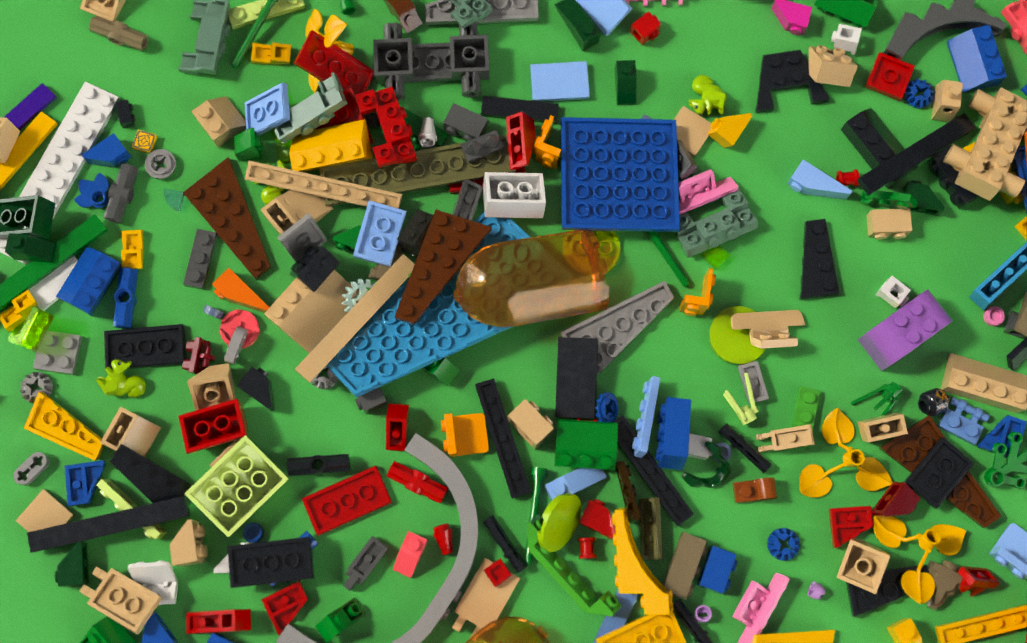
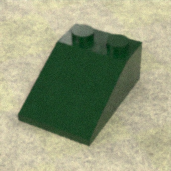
[0,195,56,240]

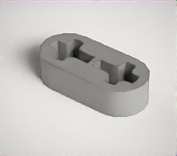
[224,326,248,365]
[13,452,50,486]

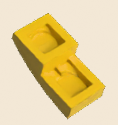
[251,42,291,65]
[121,230,144,269]
[0,290,37,332]

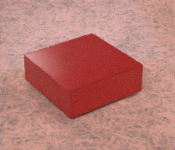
[484,558,512,587]

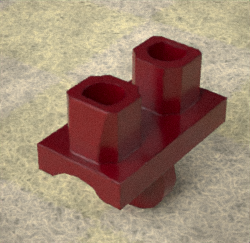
[182,337,216,375]

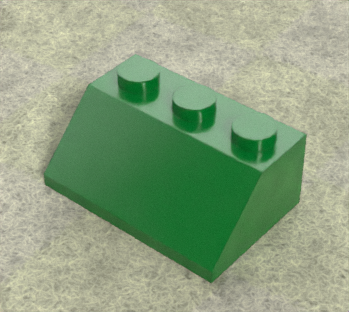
[814,0,878,27]
[554,419,618,470]

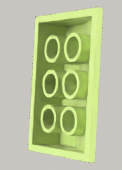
[184,435,288,537]

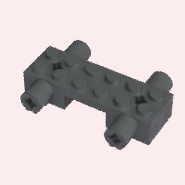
[373,21,490,101]

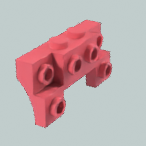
[1001,0,1027,55]

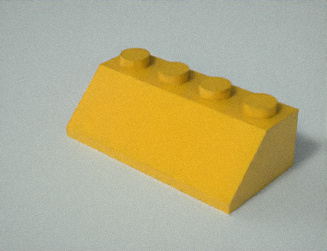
[289,119,373,172]

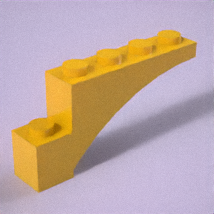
[612,508,673,615]

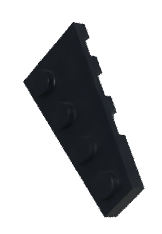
[799,219,839,300]
[110,444,192,503]
[846,565,929,617]

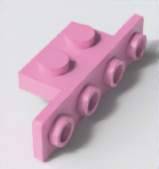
[678,169,739,215]
[732,573,790,643]

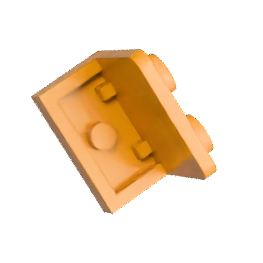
[534,115,561,169]
[679,268,716,316]
[441,413,489,457]

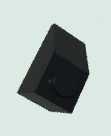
[237,367,275,411]

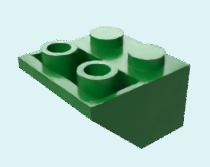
[80,616,136,643]

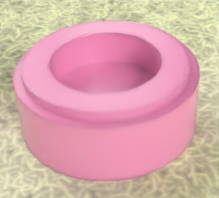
[983,306,1005,327]

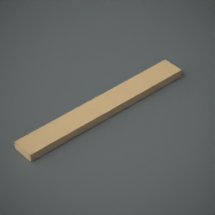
[245,161,402,209]
[295,254,415,383]

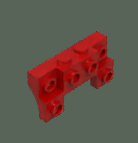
[355,86,417,168]

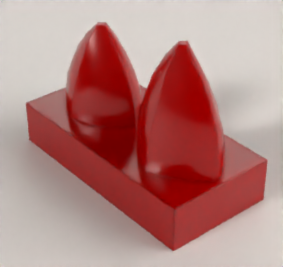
[958,566,1000,596]

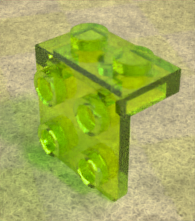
[8,306,54,352]

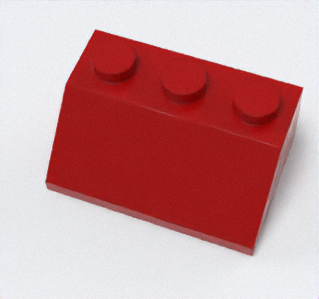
[178,399,247,454]

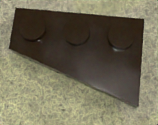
[616,461,641,523]

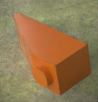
[212,268,270,313]

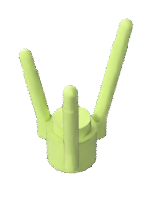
[723,373,758,425]

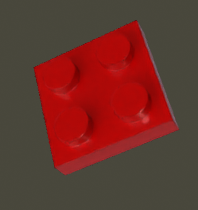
[865,52,915,101]

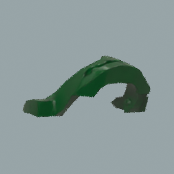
[682,441,731,488]

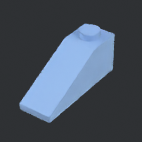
[787,160,852,200]
[544,468,607,501]

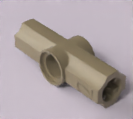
[89,16,149,51]

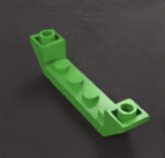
[527,514,622,617]

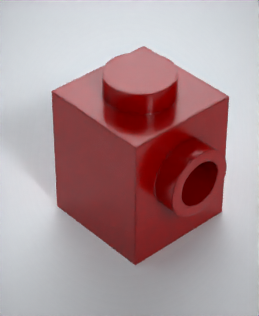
[630,11,661,46]

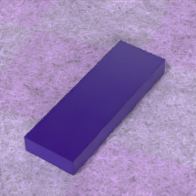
[3,83,57,130]

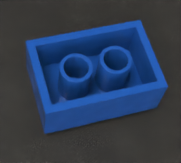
[655,397,691,470]

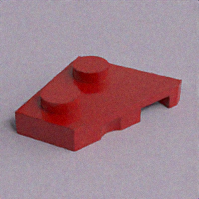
[829,506,873,548]
[262,580,308,636]

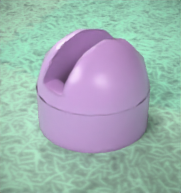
[807,581,825,600]
[694,605,712,623]

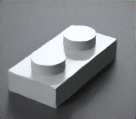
[737,361,769,405]

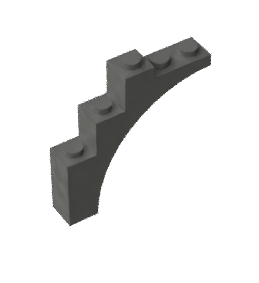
[883,0,1007,60]

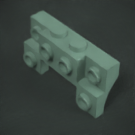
[179,0,230,75]
[450,0,492,29]
[274,72,348,144]
[675,190,758,258]

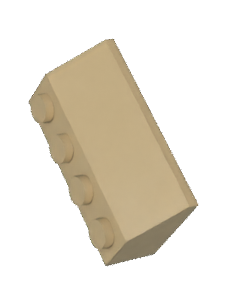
[941,353,1027,413]

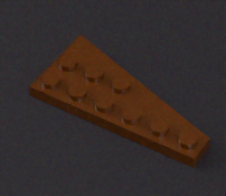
[183,157,271,280]
[395,210,492,325]
[879,415,1001,528]

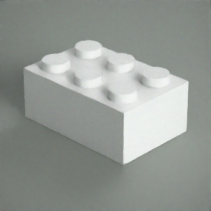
[483,172,546,218]

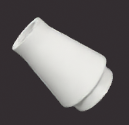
[418,117,437,147]

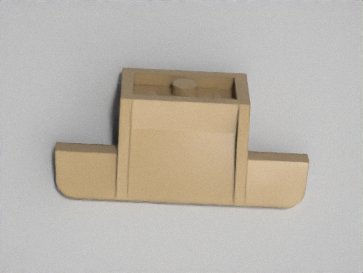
[731,310,805,349]

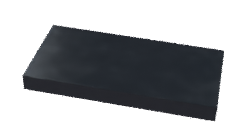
[104,324,186,370]
[555,337,599,419]
[227,537,314,588]

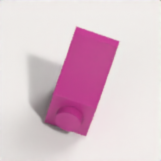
[771,0,812,35]

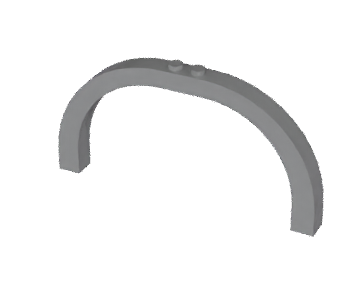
[276,433,478,643]

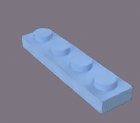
[632,376,660,458]

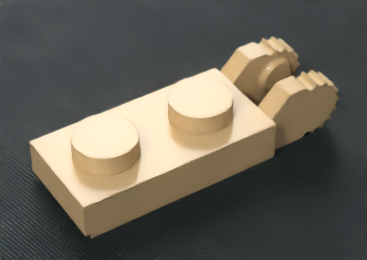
[756,424,815,452]

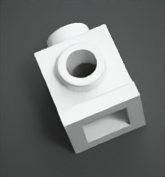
[831,24,862,55]
[875,276,911,308]

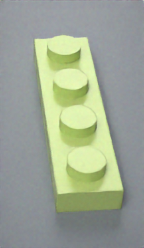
[229,0,305,29]
[97,479,167,539]

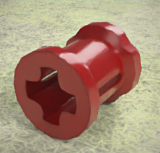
[836,169,860,187]
[578,537,597,559]

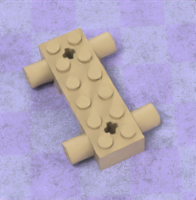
[943,88,1027,201]

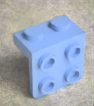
[989,523,1027,580]

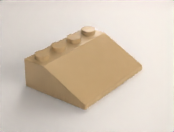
[264,270,358,353]

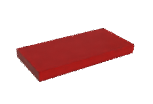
[294,30,374,94]
[302,466,392,536]

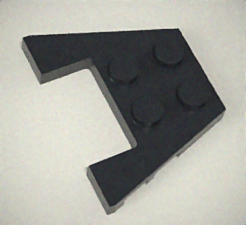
[755,50,829,113]

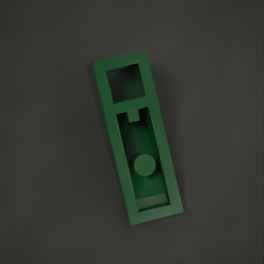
[555,0,600,51]

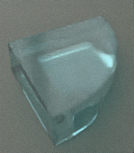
[164,189,184,212]

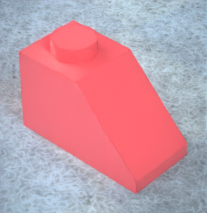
[393,531,428,578]

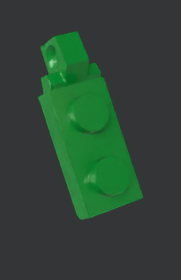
[860,190,917,210]

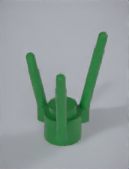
[851,382,903,416]

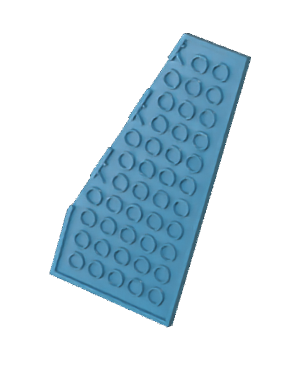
[326,212,574,397]

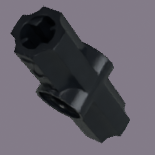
[287,454,350,476]

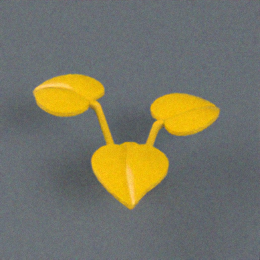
[305,9,354,93]
[799,408,892,498]
[873,515,966,604]

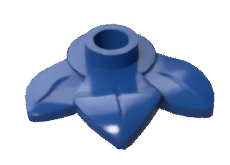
[74,173,109,209]

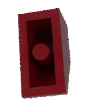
[871,482,921,516]

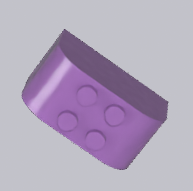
[858,289,953,371]

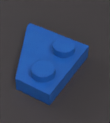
[977,415,1027,458]
[65,460,106,507]

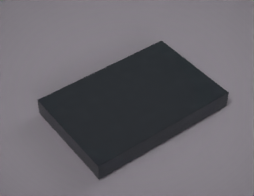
[904,437,974,509]

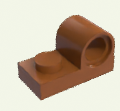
[733,477,777,503]

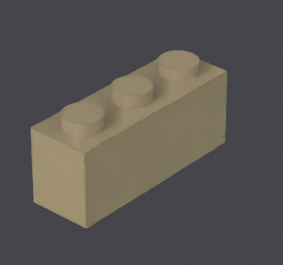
[662,532,708,600]

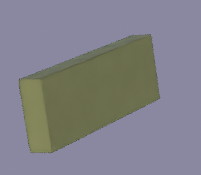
[639,497,663,560]

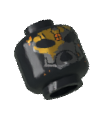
[918,388,949,416]

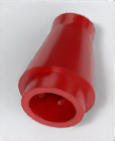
[432,523,454,555]

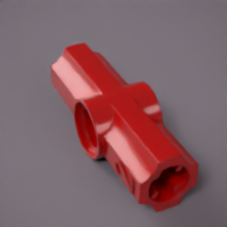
[387,461,448,504]

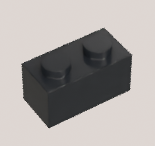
[116,100,136,128]

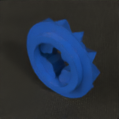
[904,78,936,108]
[595,392,618,422]
[767,528,801,561]

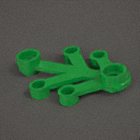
[984,432,1027,489]

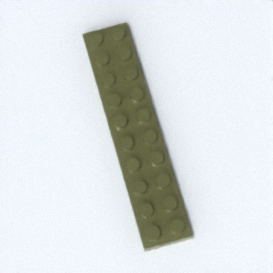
[319,135,516,206]

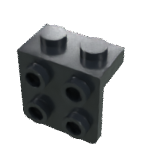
[290,246,340,292]

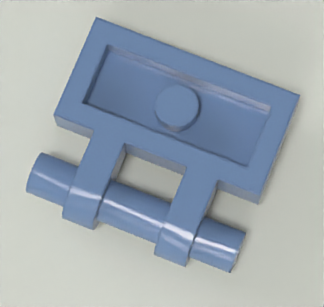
[937,397,989,445]

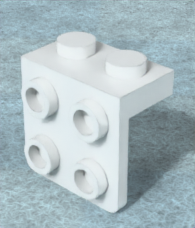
[128,560,178,605]

